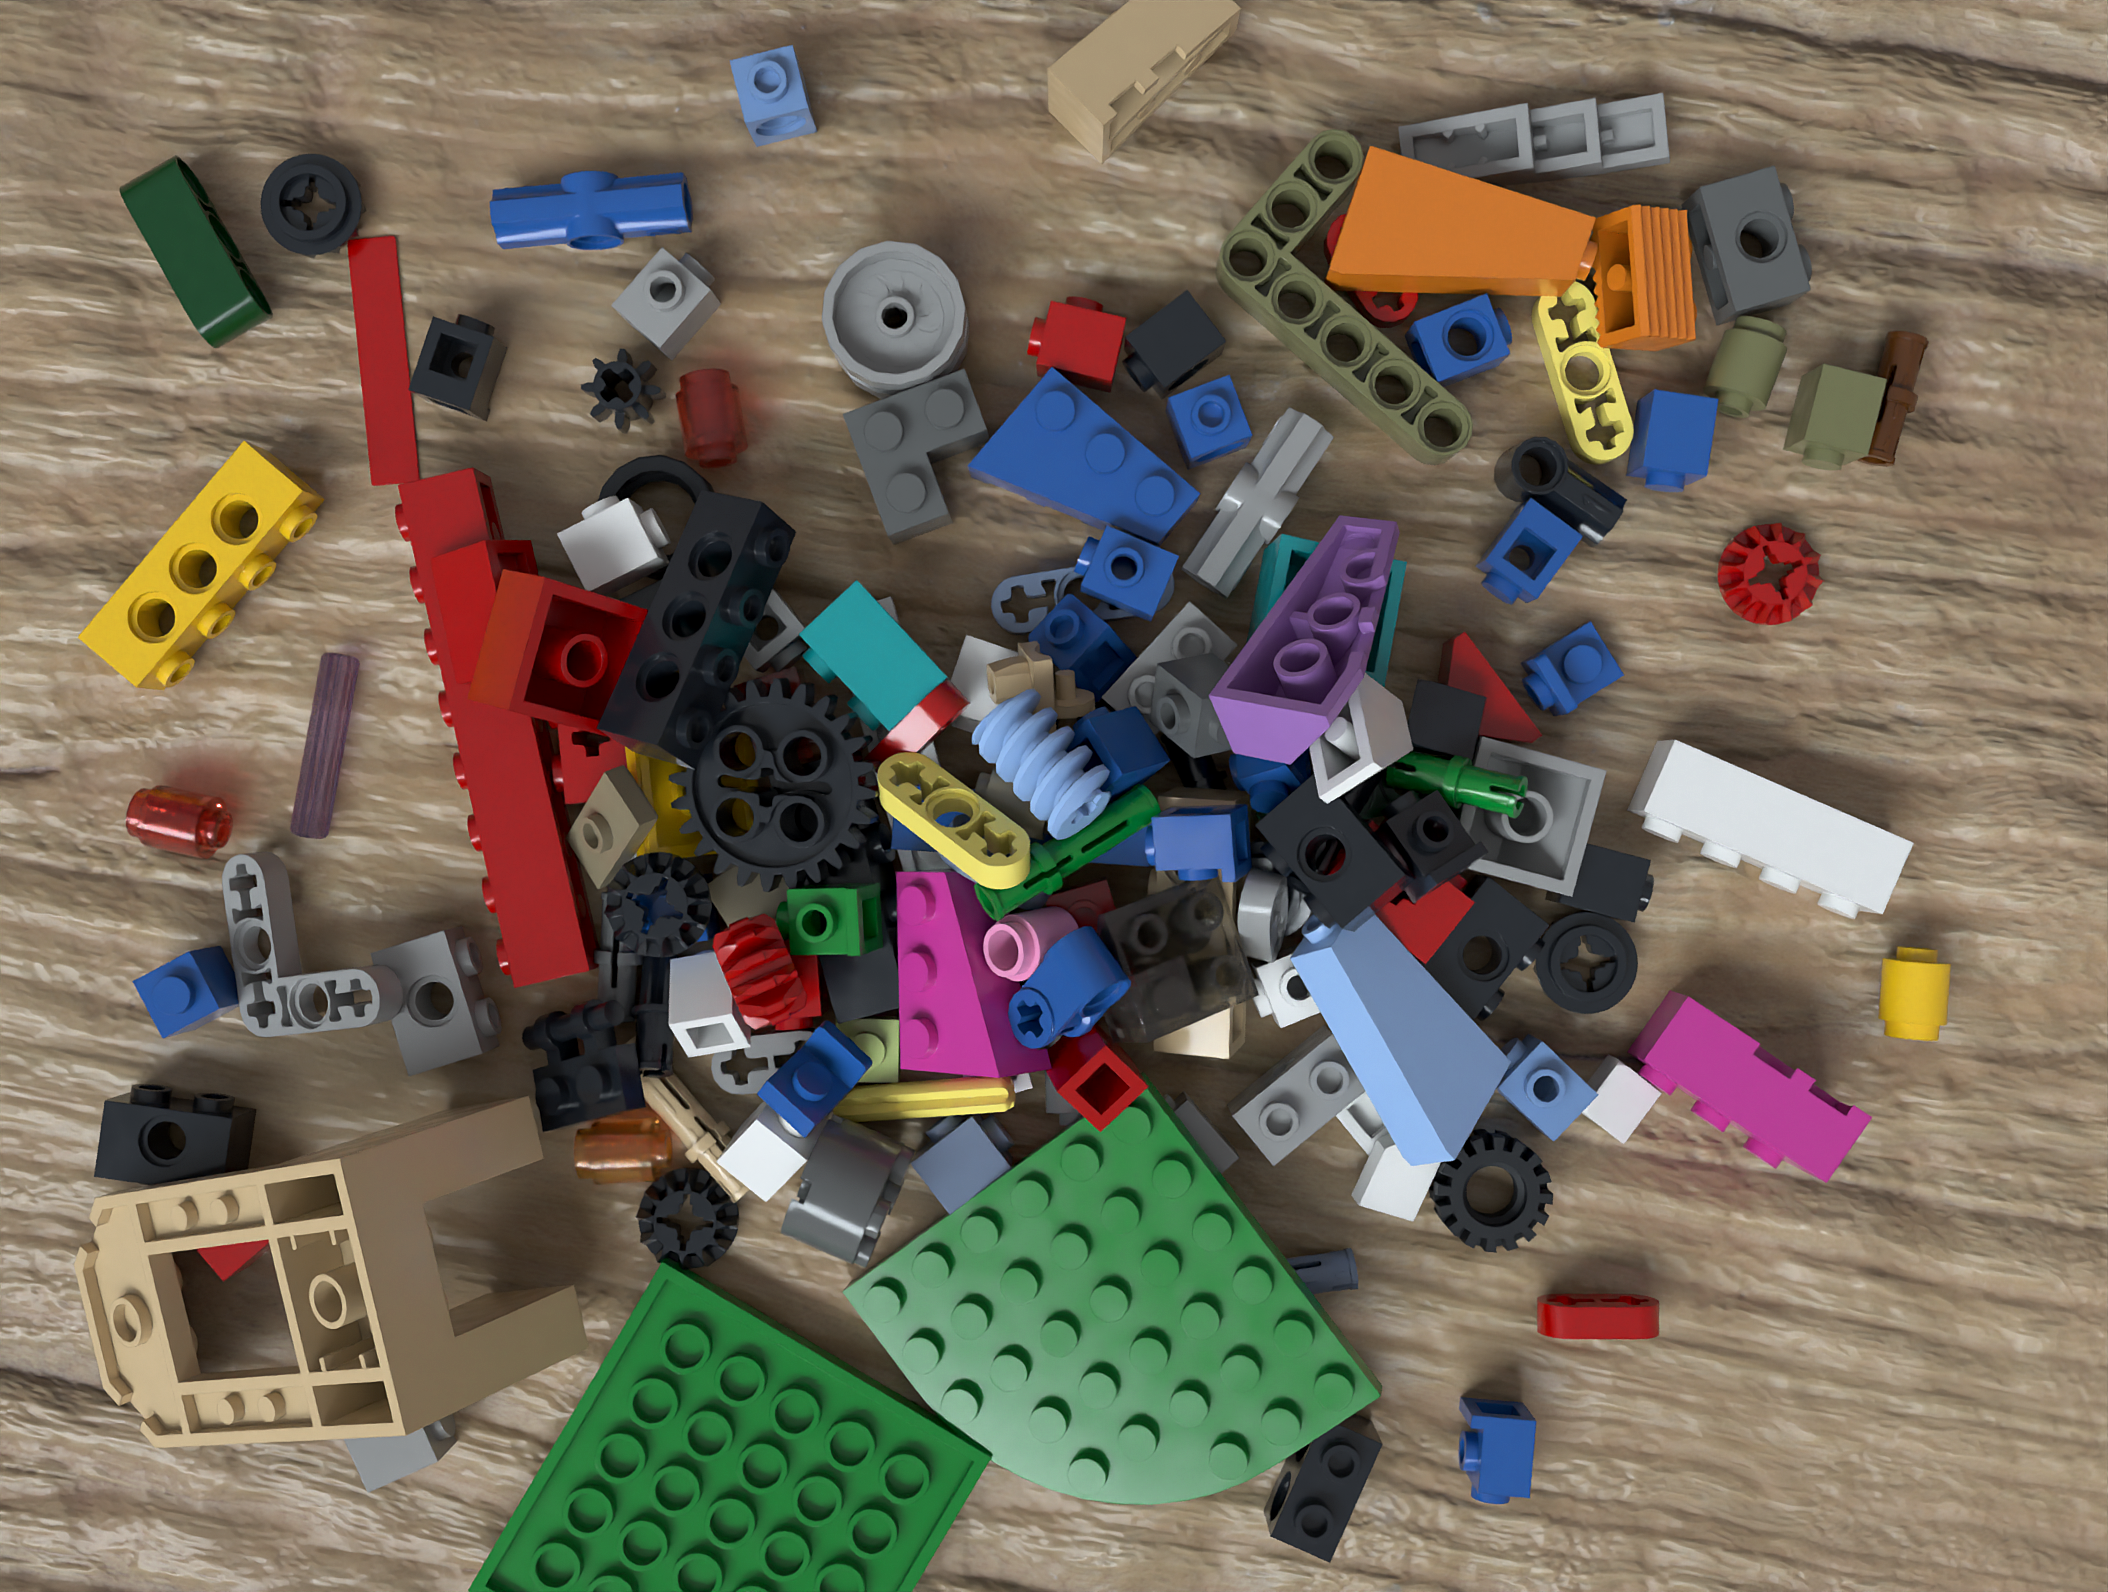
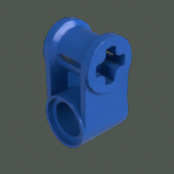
[1008,926,1131,1049]

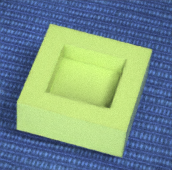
[836,1016,900,1083]

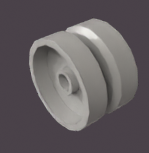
[822,241,970,399]

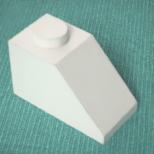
[1309,673,1413,804]

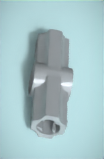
[1181,407,1334,599]

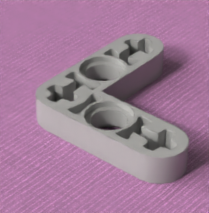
[222,851,403,1037]

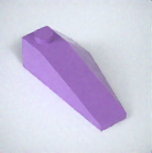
[1209,515,1400,765]

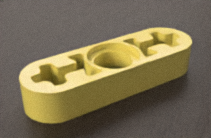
[1531,281,1634,465]
[877,752,1030,889]

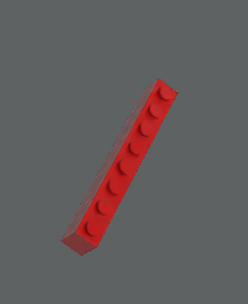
[395,467,599,988]

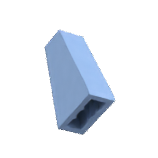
[1290,914,1511,1166]

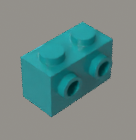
[799,580,951,732]

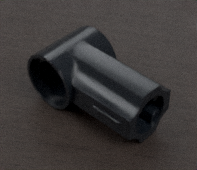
[1494,437,1627,547]

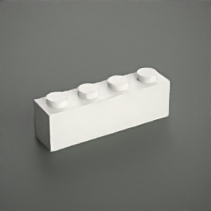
[1627,740,1914,919]

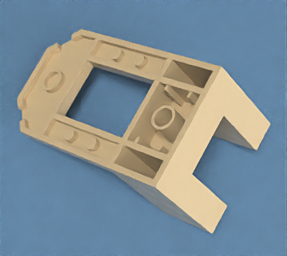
[74,1096,589,1448]

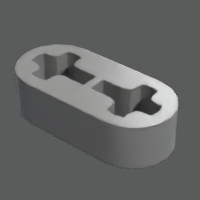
[1237,867,1288,963]
[711,1028,816,1095]

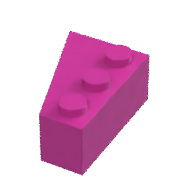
[896,868,1052,1078]
[1627,990,1873,1183]

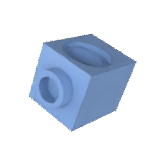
[730,45,817,147]

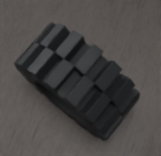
[1429,1129,1553,1253]

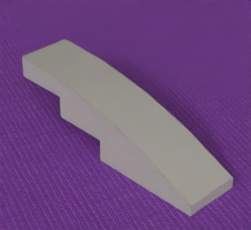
[1399,93,1670,186]

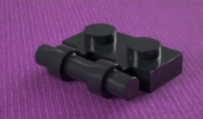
[522,999,646,1132]

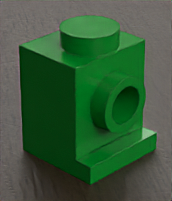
[776,883,883,956]

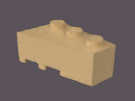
[1047,0,1241,164]

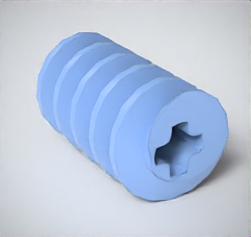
[971,688,1111,840]

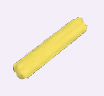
[833,1076,1016,1122]

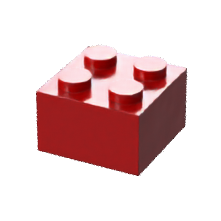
[467,569,648,737]

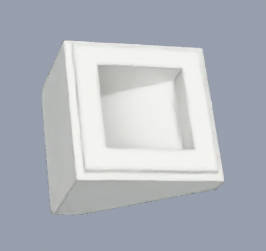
[1582,1054,1662,1144]

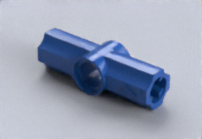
[490,171,693,250]

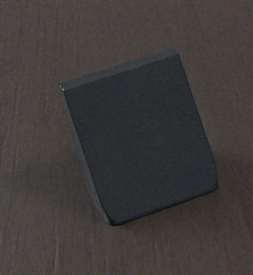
[1408,679,1487,762]

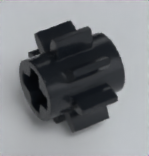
[581,349,666,434]

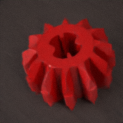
[712,913,807,1030]

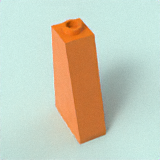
[1324,146,1598,297]

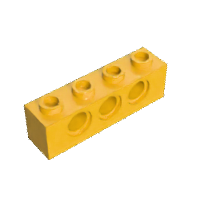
[77,441,325,691]

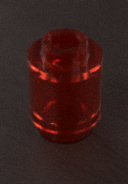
[675,368,748,468]
[126,785,233,859]

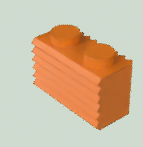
[1590,204,1697,351]

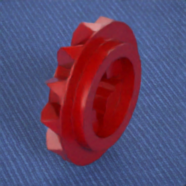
[1717,523,1824,625]

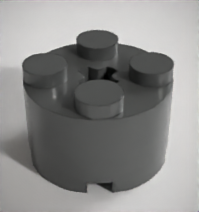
[781,1114,915,1268]

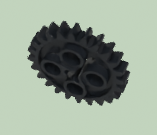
[669,677,881,892]

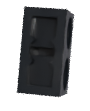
[1264,1414,1383,1563]

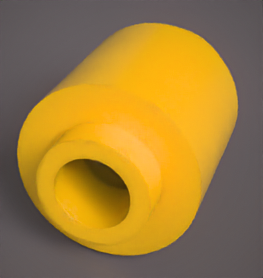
[1878,946,1951,1041]

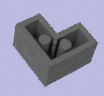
[843,369,989,545]

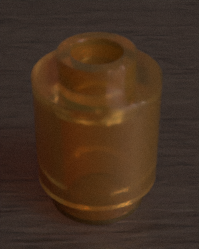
[574,1117,673,1185]

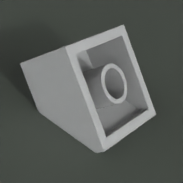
[1450,736,1607,897]

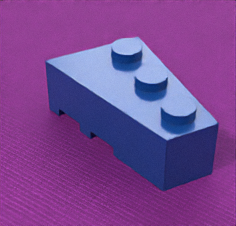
[968,367,1201,547]

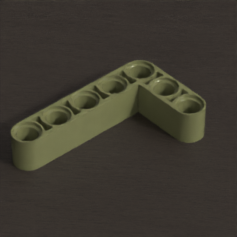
[1215,129,1473,466]

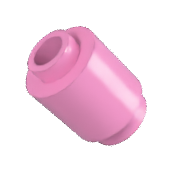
[983,906,1079,981]

